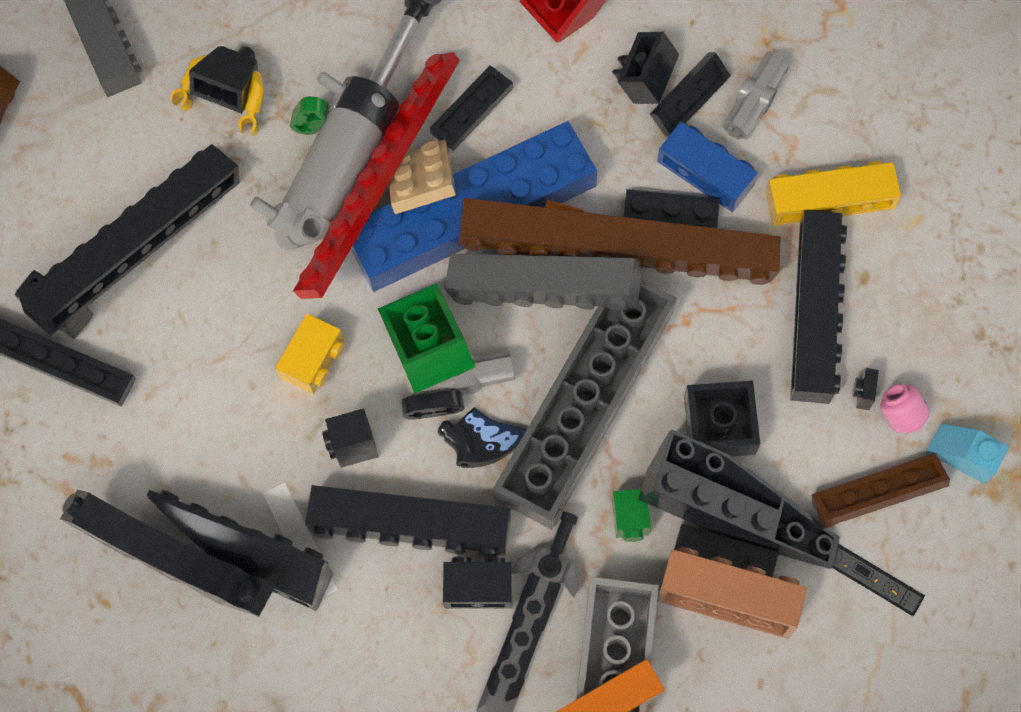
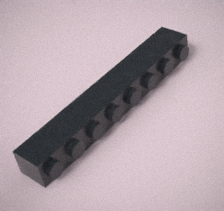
[19,144,240,336]

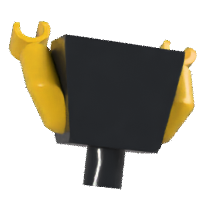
[170,46,264,136]

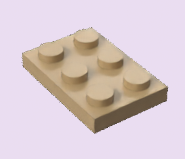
[389,140,456,214]

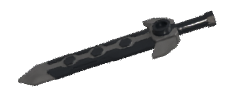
[476,511,580,712]

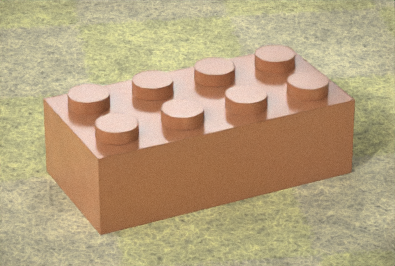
[657,547,807,639]

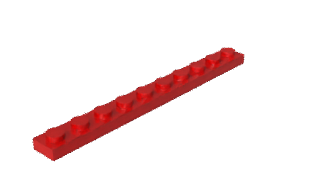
[293,52,460,299]

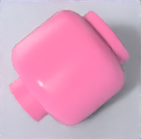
[880,384,930,433]

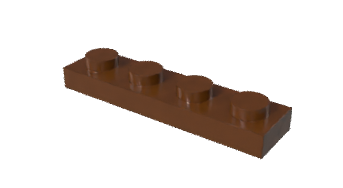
[811,453,950,528]

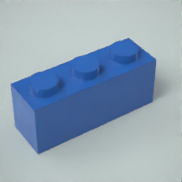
[657,122,758,213]

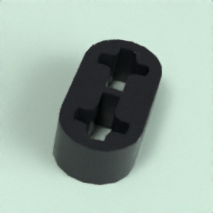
[401,390,465,420]

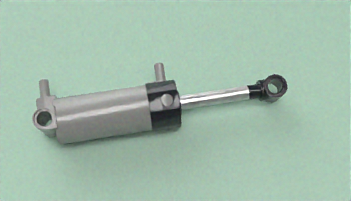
[250,0,441,250]

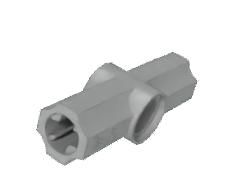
[723,51,790,140]
[418,351,515,395]

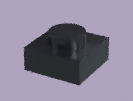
[852,368,879,410]

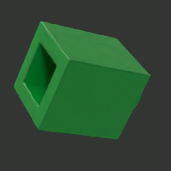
[612,489,651,542]

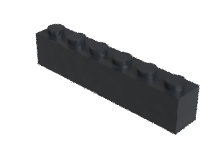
[790,210,847,404]
[305,485,511,557]

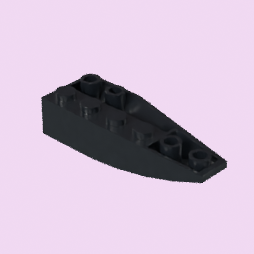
[638,430,840,569]
[146,490,333,611]

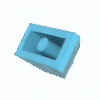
[926,423,1010,484]

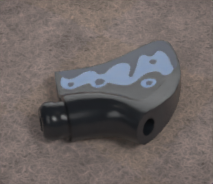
[437,407,526,468]

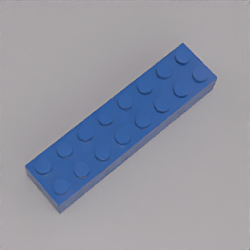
[351,121,597,292]

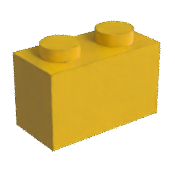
[275,313,345,394]

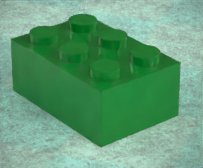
[378,283,475,393]

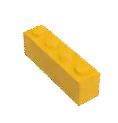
[765,161,901,226]

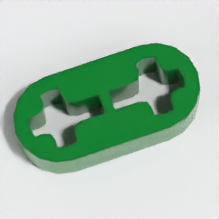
[290,96,328,135]

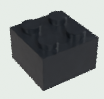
[684,381,761,457]

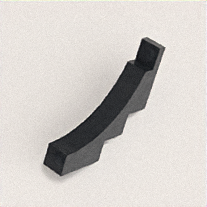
[60,490,276,617]

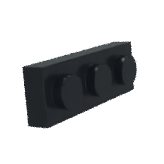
[650,52,731,137]
[430,65,513,151]
[624,189,720,228]
[674,524,779,577]

